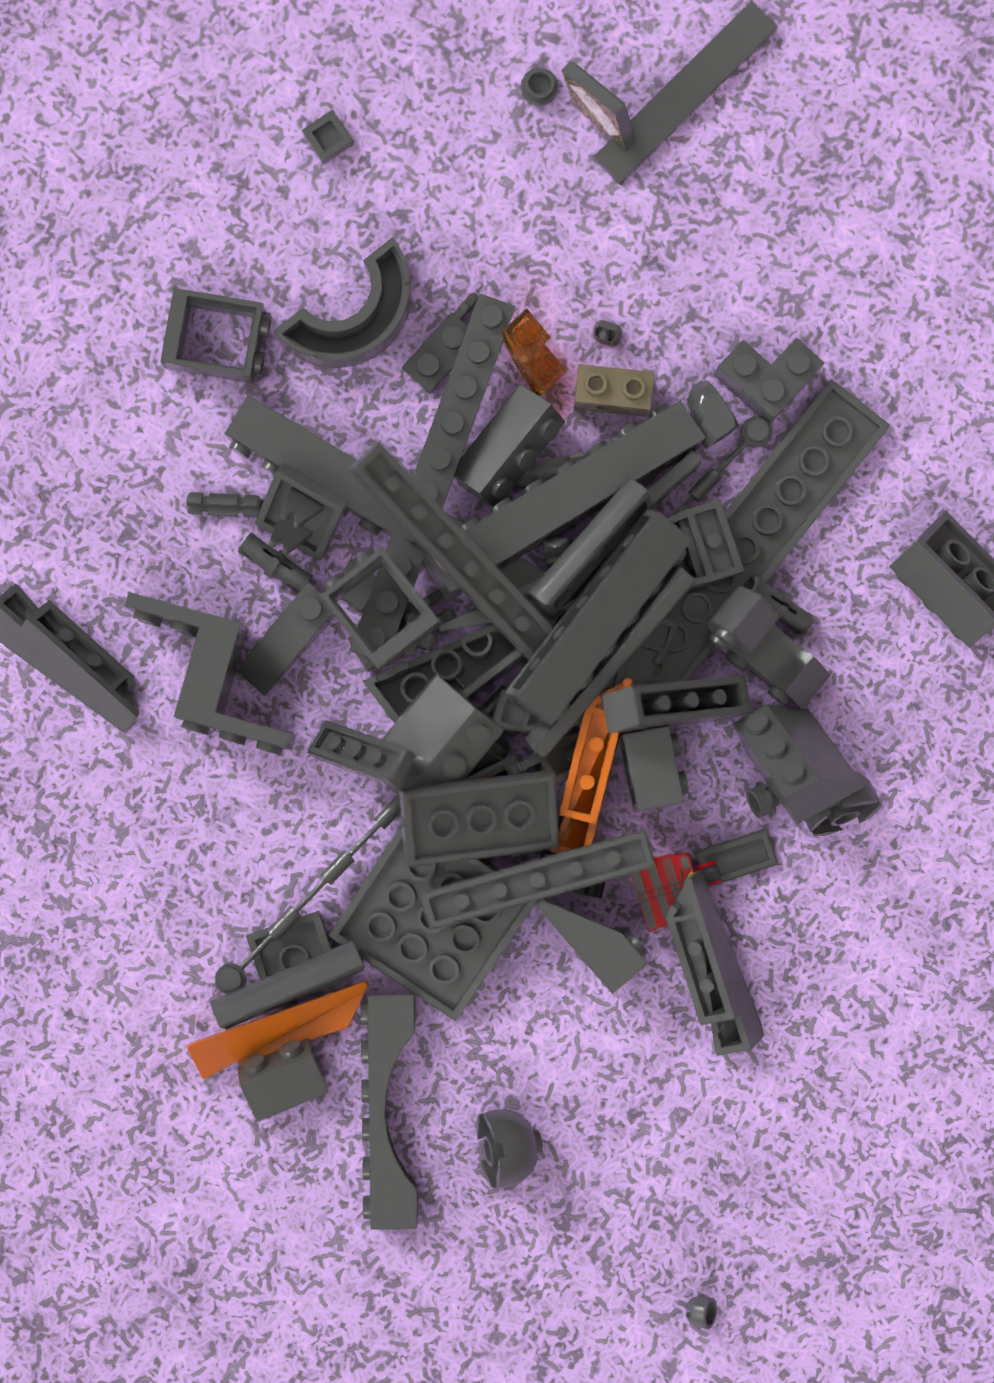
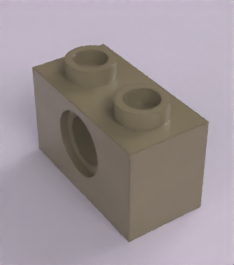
[573,364,654,417]

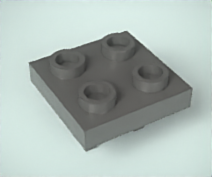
[255,463,349,561]

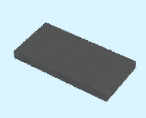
[399,770,559,868]

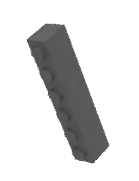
[505,509,692,725]

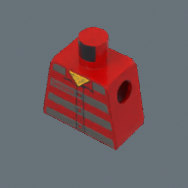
[630,852,722,932]

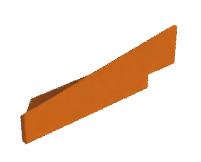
[550,678,634,854]
[186,979,369,1079]

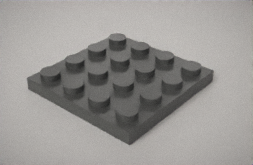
[329,825,538,1022]

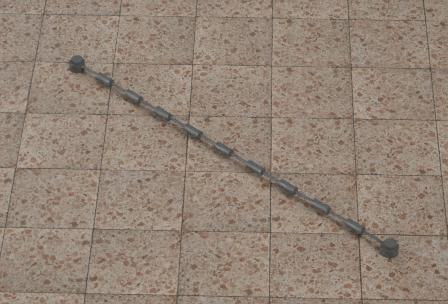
[215,416,772,994]

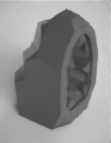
[687,380,739,449]

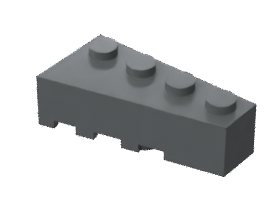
[363,624,525,723]

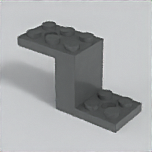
[124,592,296,755]

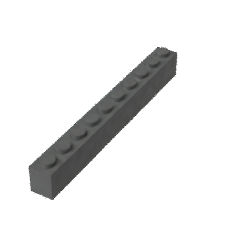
[224,395,562,627]

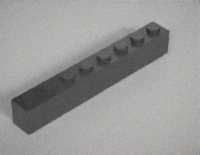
[423,400,706,602]

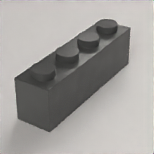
[602,675,752,733]

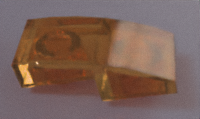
[501,308,567,396]

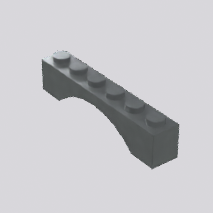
[360,993,418,1230]

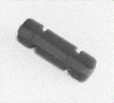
[186,492,261,518]

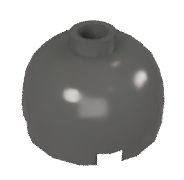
[805,771,881,836]
[476,1109,543,1189]

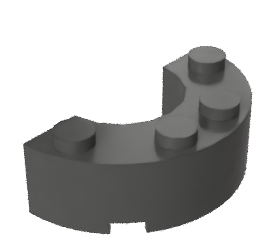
[274,237,411,368]
[707,586,830,710]

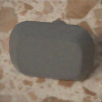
[593,320,622,347]

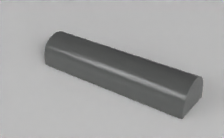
[527,479,652,618]
[210,940,365,1030]

